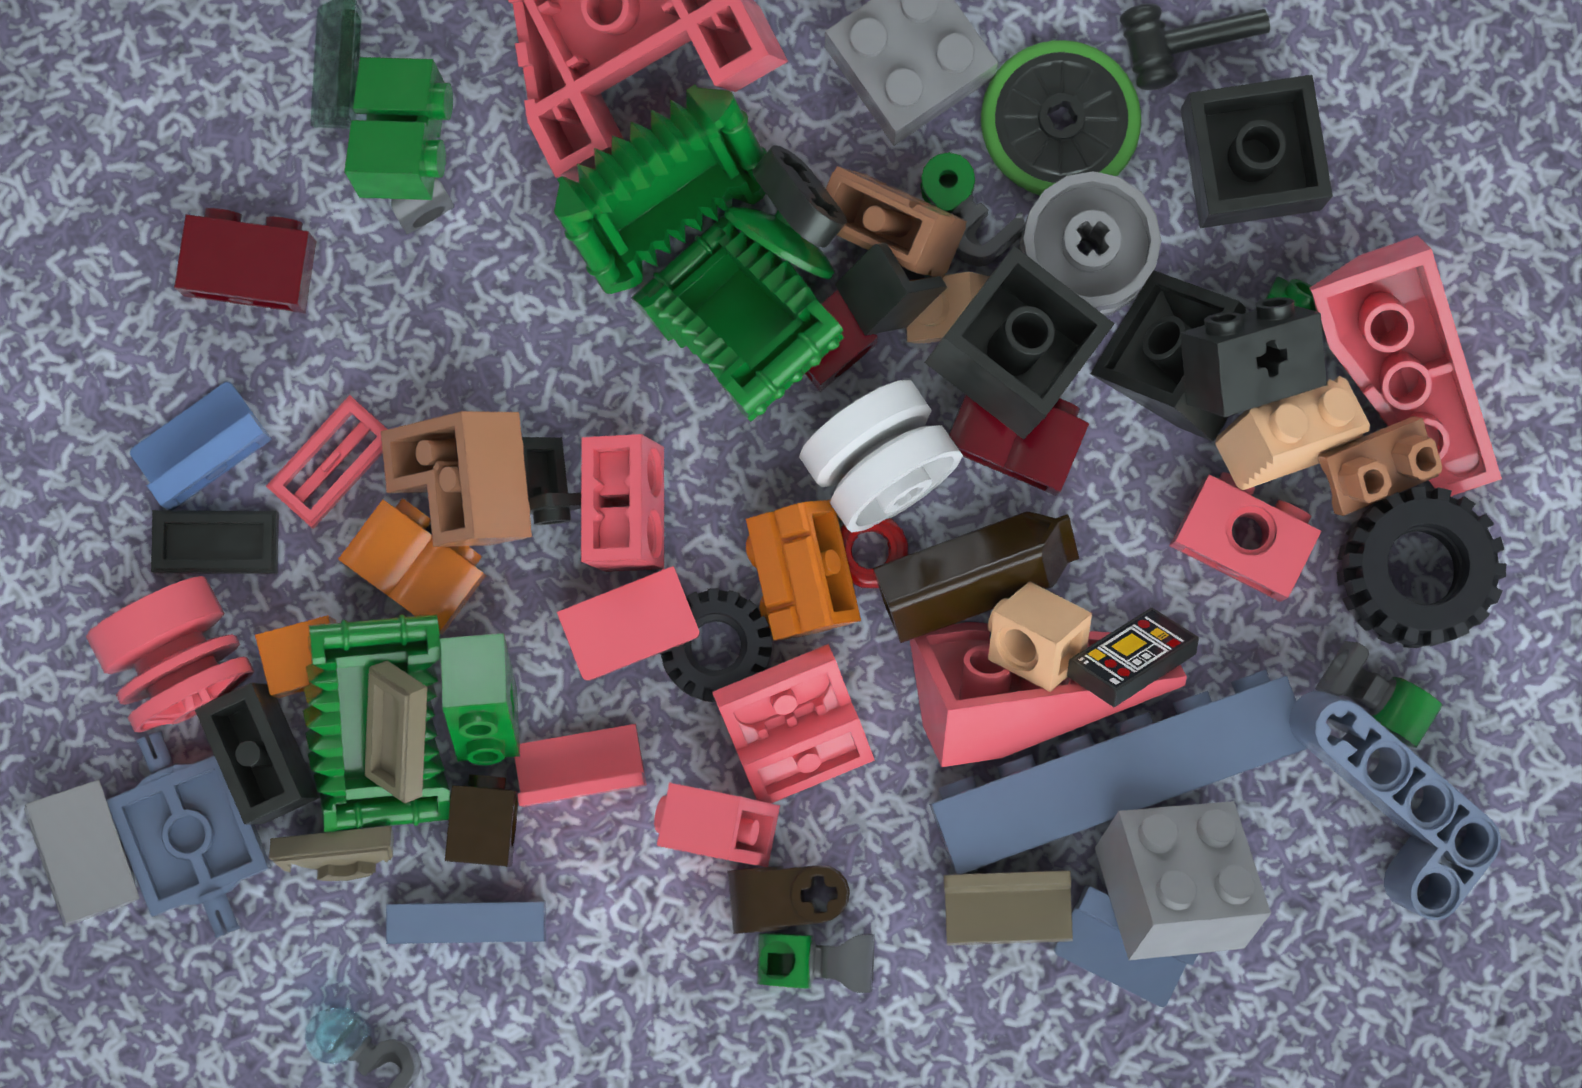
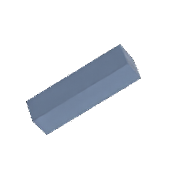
[386,901,546,944]

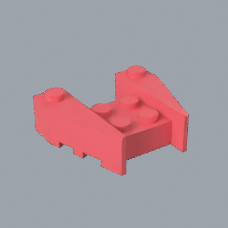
[508,0,788,182]

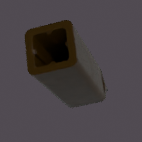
[873,511,1079,643]

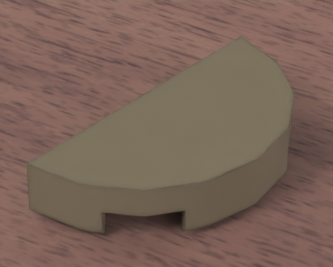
[269,826,394,881]

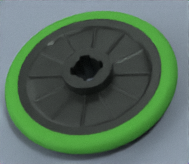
[981,40,1141,195]

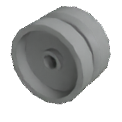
[1019,171,1161,316]

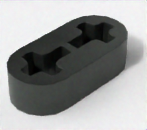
[752,145,847,248]

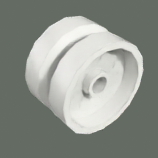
[799,380,963,532]

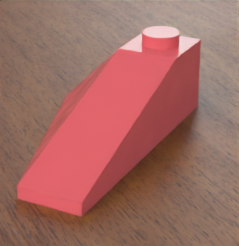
[910,622,1187,767]

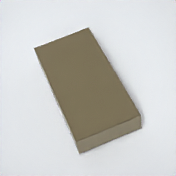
[365,661,427,803]

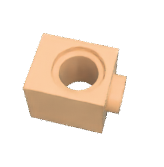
[988,581,1092,692]

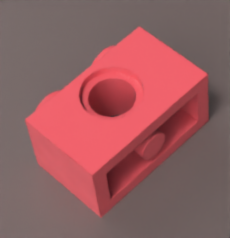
[1170,472,1321,602]
[654,783,780,867]

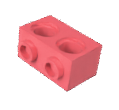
[581,434,664,572]

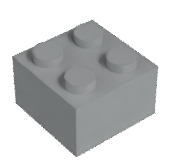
[824,0,998,146]
[1095,801,1271,960]

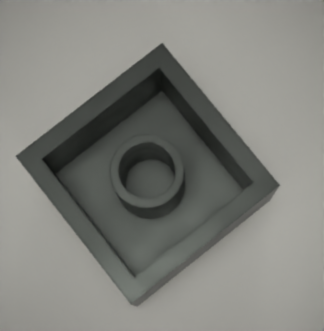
[1180,75,1333,228]
[924,246,1115,439]

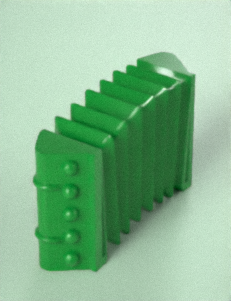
[554,84,767,294]
[631,216,844,422]
[303,614,451,832]

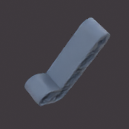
[1289,691,1501,920]

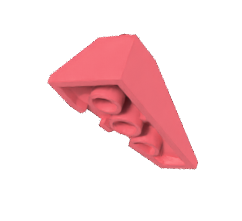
[1309,235,1502,497]

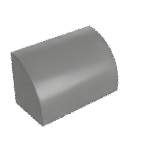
[24,780,140,928]

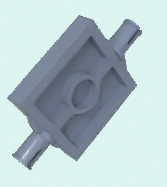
[106,731,272,939]

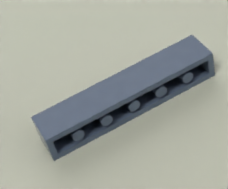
[929,670,1307,875]

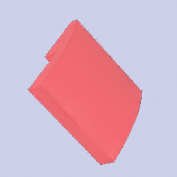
[712,644,875,803]

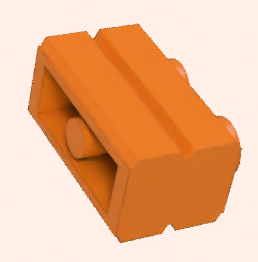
[746,500,861,641]

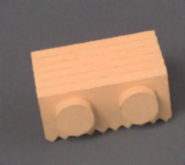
[1215,376,1370,490]

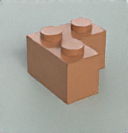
[381,411,532,547]

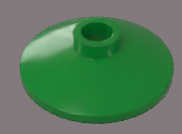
[724,207,835,279]

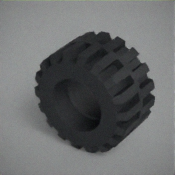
[1337,486,1507,648]

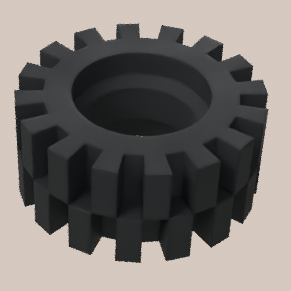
[660,588,772,703]

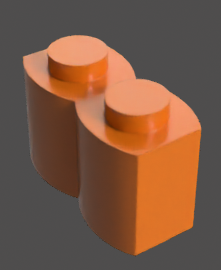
[338,498,486,635]

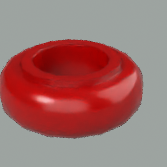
[840,518,909,589]

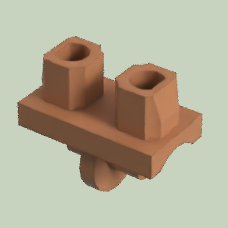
[1318,416,1442,516]

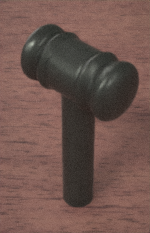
[1120,4,1270,90]

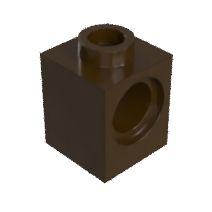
[445,774,519,867]

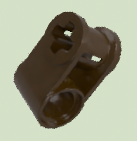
[727,865,850,934]

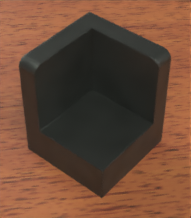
[835,243,947,336]

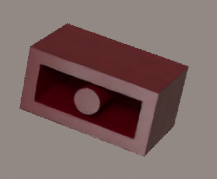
[174,208,317,313]

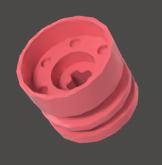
[86,576,255,733]

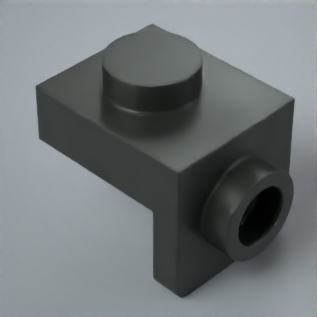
[522,437,581,525]

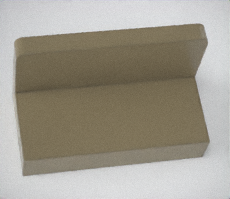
[943,871,1073,946]

